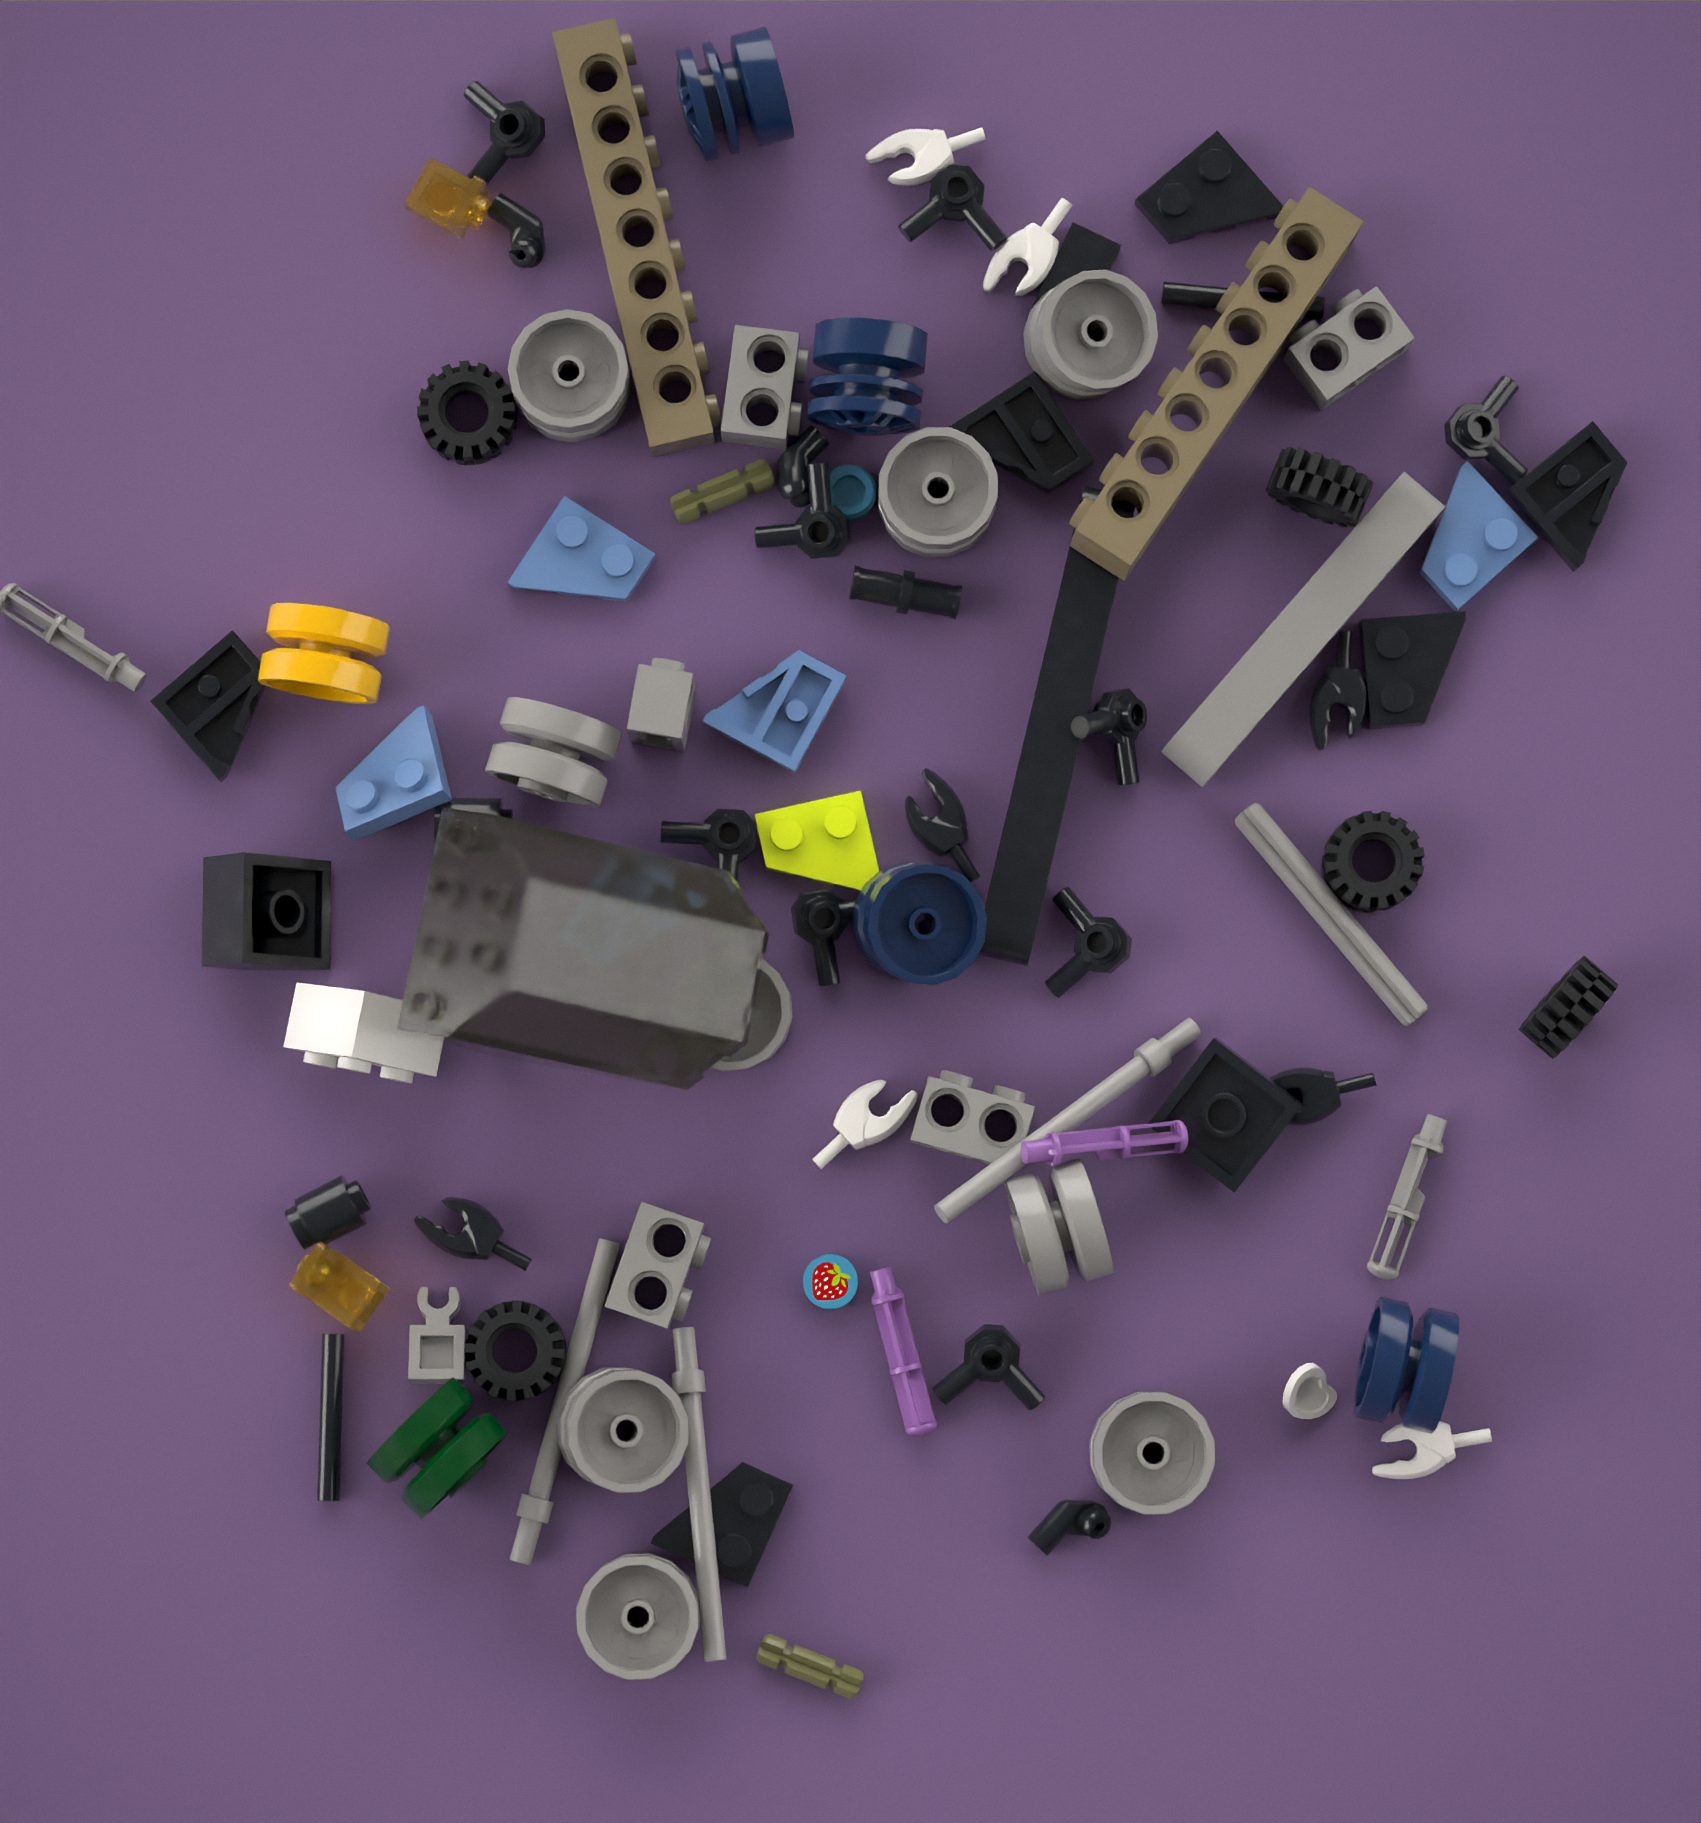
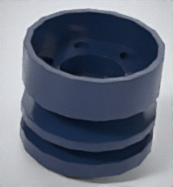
[676,26,794,162]
[808,317,928,436]

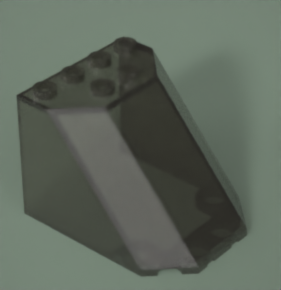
[397,807,769,1090]

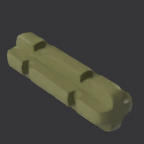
[670,459,775,524]
[756,1634,864,1699]

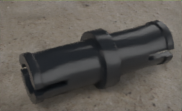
[849,565,962,619]

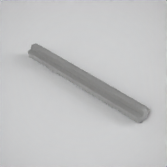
[1235,803,1428,1026]

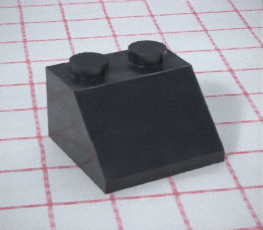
[202,852,331,970]

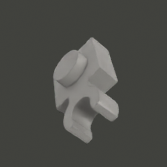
[408,1287,467,1384]

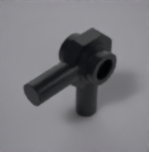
[464,81,545,189]
[898,164,1007,252]
[1444,376,1528,485]
[755,463,851,559]
[1071,688,1147,785]
[660,808,756,905]
[1045,887,1132,998]
[791,888,857,986]
[932,1324,1045,1411]

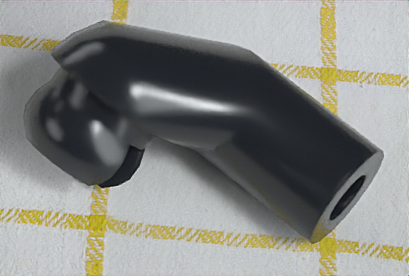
[487,193,546,268]
[777,425,830,508]
[1027,1500,1111,1556]

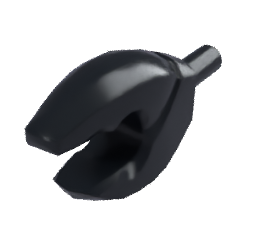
[1310,631,1368,750]
[905,768,980,883]
[1270,1068,1377,1125]
[414,1197,532,1271]

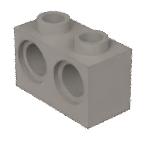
[1284,286,1415,411]
[721,325,809,450]
[627,658,696,753]
[910,1070,1035,1165]
[604,1201,712,1329]

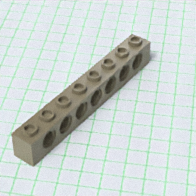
[552,17,722,458]
[1069,187,1364,581]

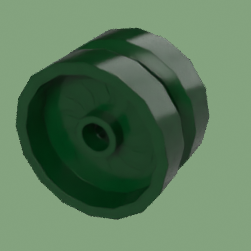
[366,1377,509,1519]

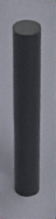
[1161,282,1325,319]
[317,1334,344,1501]

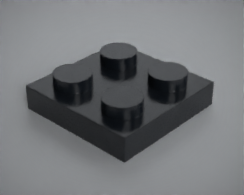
[1148,1037,1303,1193]

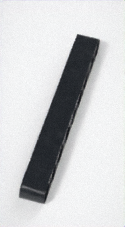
[979,485,1135,966]

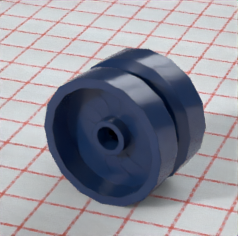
[852,862,987,985]
[1354,1297,1459,1434]

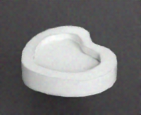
[1283,1363,1337,1419]

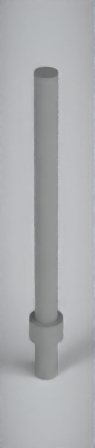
[934,1018,1201,1224]
[509,1238,620,1565]
[671,1327,727,1663]

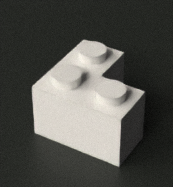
[283,982,449,1083]

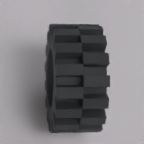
[417,361,518,465]
[1265,447,1373,527]
[1322,810,1425,913]
[1519,956,1618,1059]
[464,1301,567,1401]

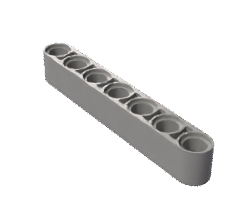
[1161,472,1446,787]

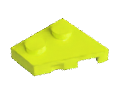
[754,790,879,891]

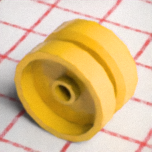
[258,603,390,704]

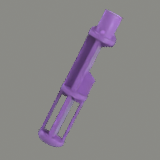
[1021,1120,1189,1166]
[870,1267,937,1437]

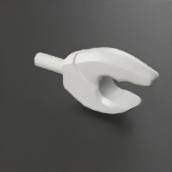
[865,127,986,186]
[983,198,1072,296]
[812,1079,918,1169]
[1372,1421,1492,1479]

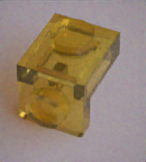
[404,158,491,239]
[289,1242,390,1334]

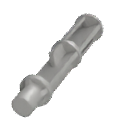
[0,583,147,692]
[1367,1114,1448,1280]

